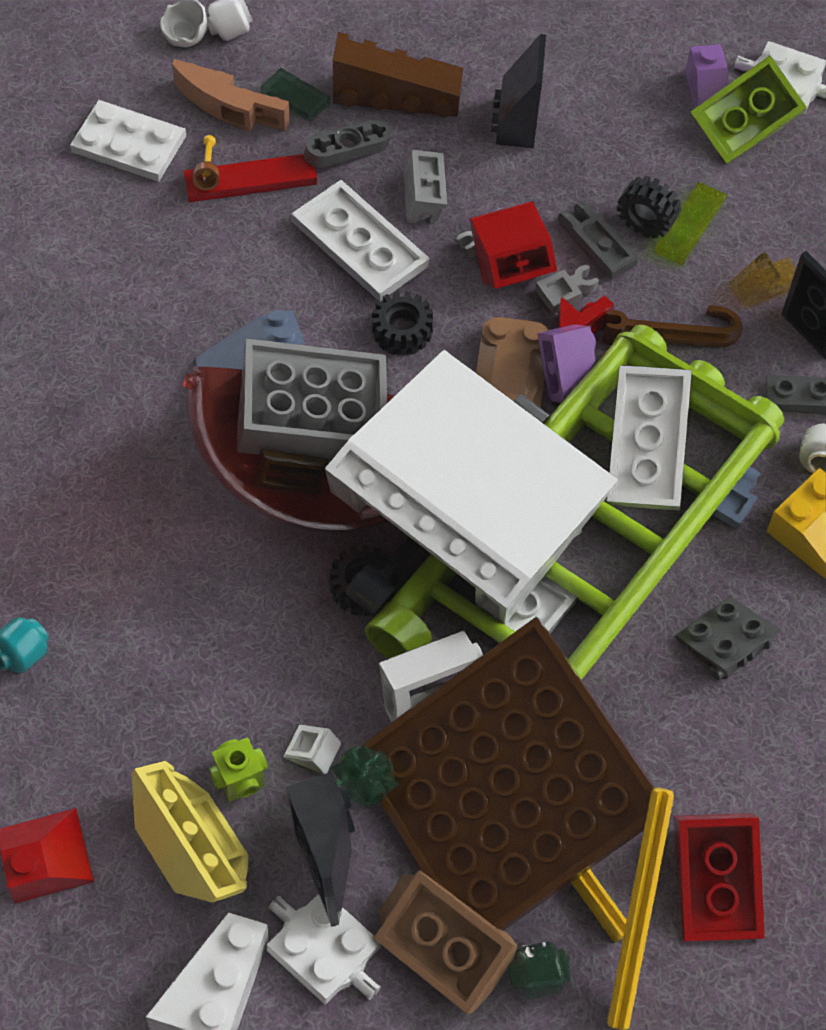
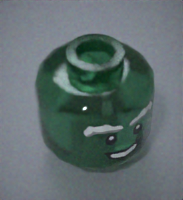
[508,941,571,1000]

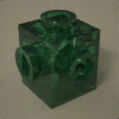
[332,745,399,807]

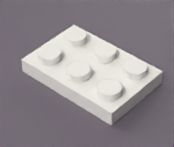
[70,100,186,182]

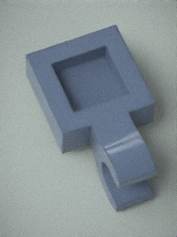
[712,467,761,530]

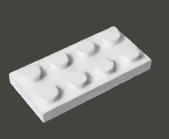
[291,180,430,301]
[607,366,691,511]

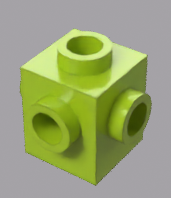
[208,737,268,802]

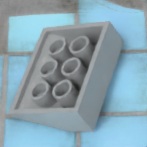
[237,339,387,462]

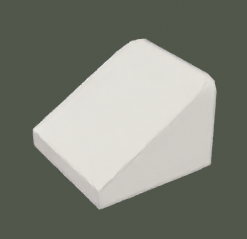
[283,724,341,774]

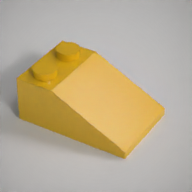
[766,468,826,579]

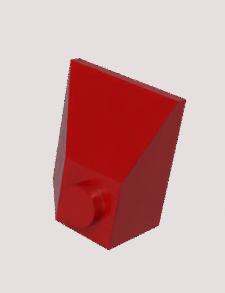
[0,808,94,904]

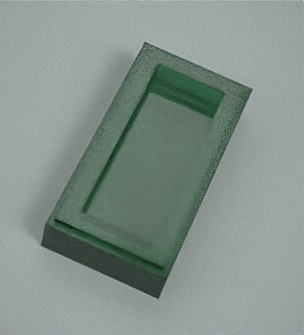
[261,67,330,123]

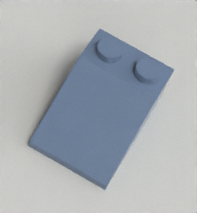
[195,310,305,399]

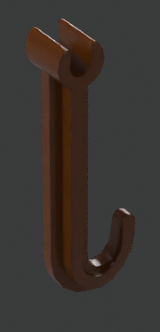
[602,305,743,347]

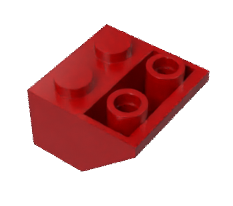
[469,201,558,289]

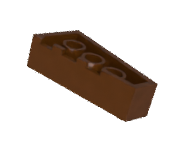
[333,32,463,117]

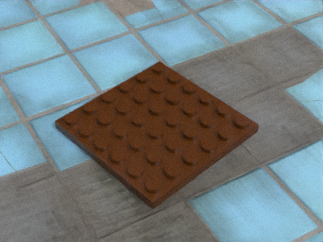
[350,617,655,931]

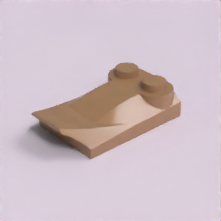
[476,317,549,408]
[374,871,518,1014]

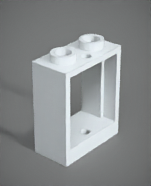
[379,631,483,722]

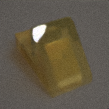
[729,252,796,309]

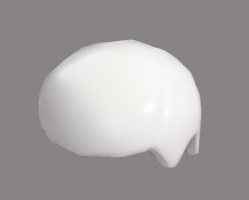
[160,0,208,47]

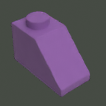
[685,44,728,108]
[537,324,596,403]

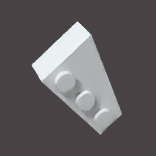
[146,913,269,1030]

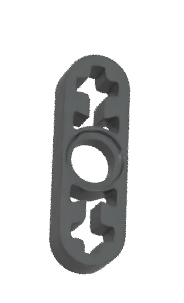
[304,120,391,168]

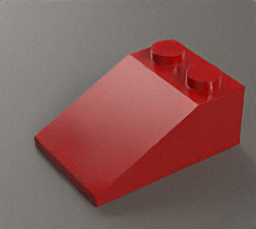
[673,813,765,942]

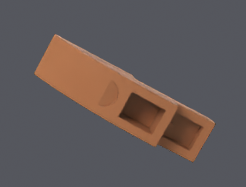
[172,59,289,132]

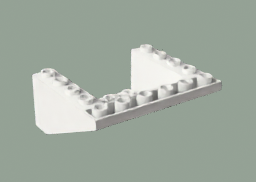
[325,350,618,624]

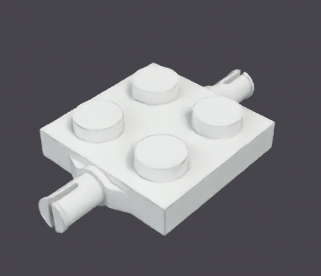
[734,41,826,114]
[266,894,381,1005]

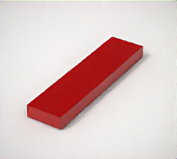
[183,154,317,202]

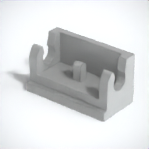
[403,150,448,223]

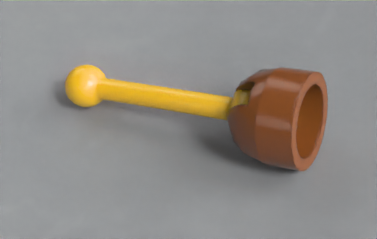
[193,135,220,191]

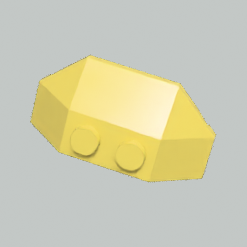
[131,761,249,903]

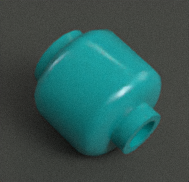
[0,617,49,673]

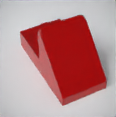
[557,295,614,335]

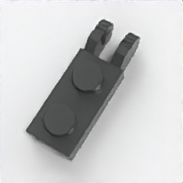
[557,201,638,279]

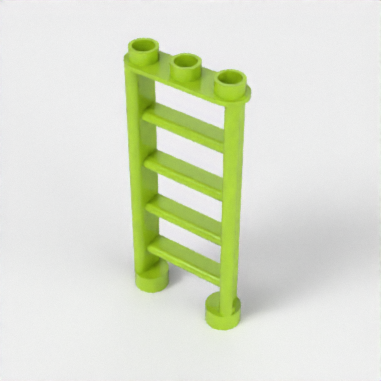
[364,325,784,680]

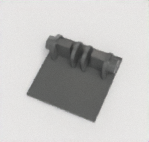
[675,596,781,680]

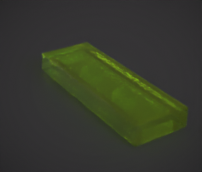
[654,182,728,266]

